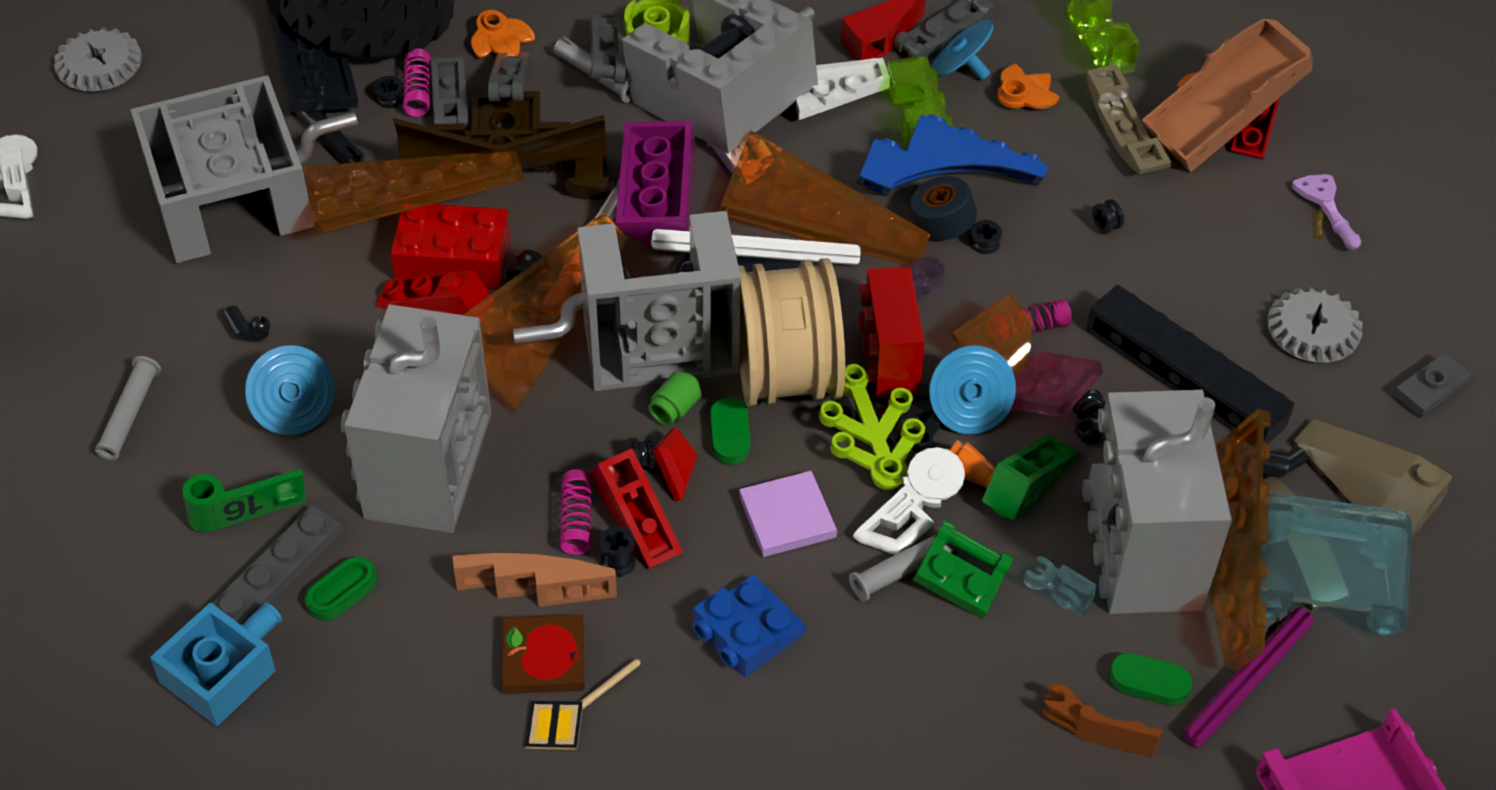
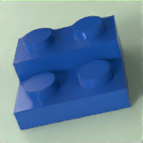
[692,574,806,678]

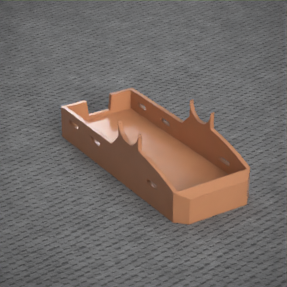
[1142,19,1313,173]

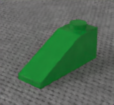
[982,434,1079,521]

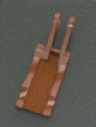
[1041,684,1164,758]

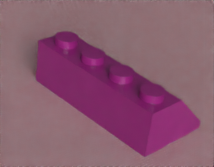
[616,121,696,251]

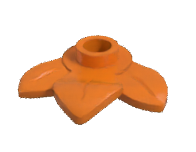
[471,10,535,58]
[997,64,1060,109]

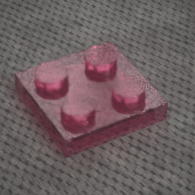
[1012,351,1104,418]

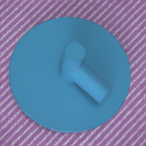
[930,20,994,80]
[245,345,335,435]
[929,345,1016,434]

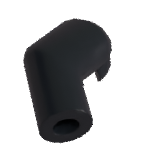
[222,306,271,342]
[1250,447,1307,478]

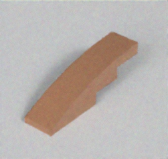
[452,553,617,607]

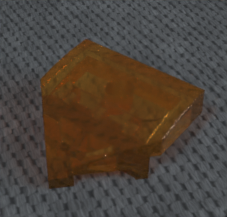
[952,292,1033,378]

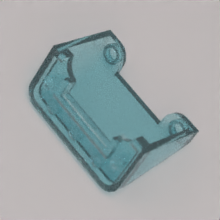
[1238,494,1413,636]

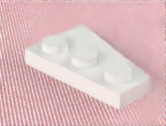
[794,57,890,120]

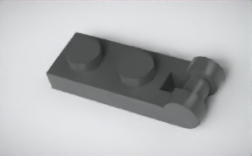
[431,56,470,130]

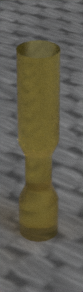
[1315,209,1324,239]

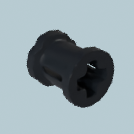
[599,526,636,577]

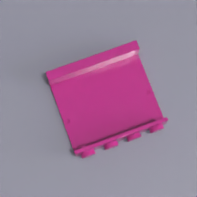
[1255,708,1447,790]

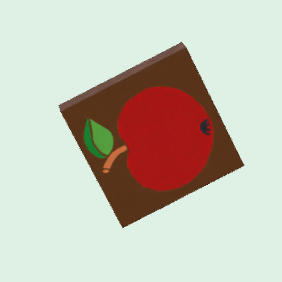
[502,614,585,694]

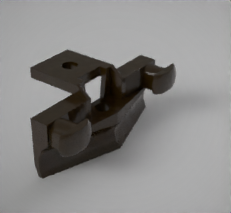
[391,91,615,202]

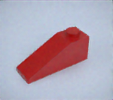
[589,448,683,569]

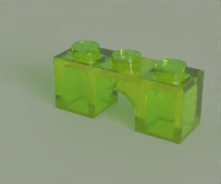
[1066,0,1140,74]
[887,56,953,148]

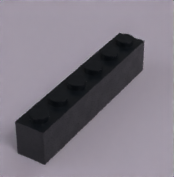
[1086,284,1295,451]

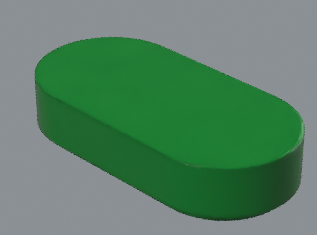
[711,398,750,465]
[305,557,377,621]
[1110,653,1192,706]

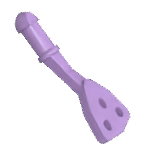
[1292,174,1361,250]

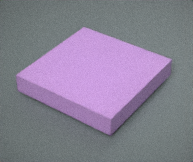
[739,471,837,557]

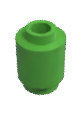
[648,372,701,426]

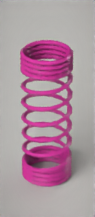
[403,49,431,117]
[988,298,1072,342]
[560,469,592,555]

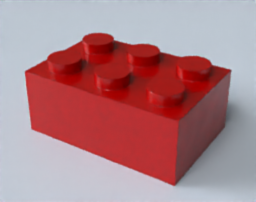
[391,202,511,290]
[858,267,925,398]

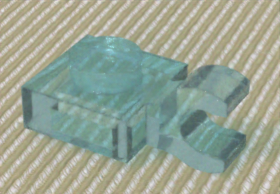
[1024,556,1097,617]

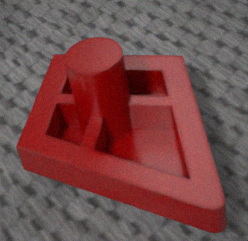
[653,427,698,502]

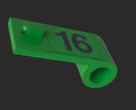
[182,468,306,532]

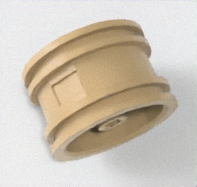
[739,258,845,408]

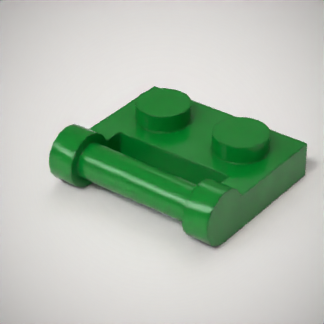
[913,519,1014,619]

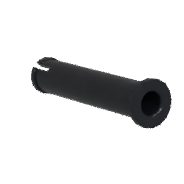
[288,105,365,169]

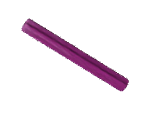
[1182,607,1314,748]

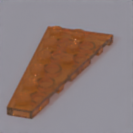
[720,130,930,269]
[303,150,524,234]
[464,213,627,414]
[1209,408,1271,670]

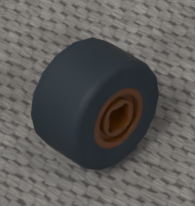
[910,176,977,241]

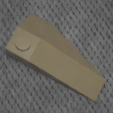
[1292,419,1453,550]

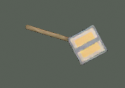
[525,659,641,750]

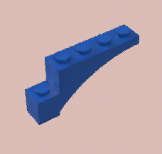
[856,114,1049,196]

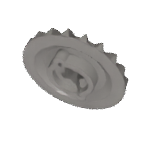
[54,27,142,92]
[1267,286,1363,363]

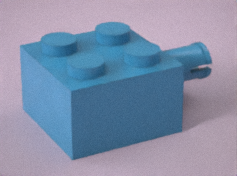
[150,602,282,727]

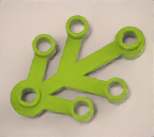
[819,364,925,491]

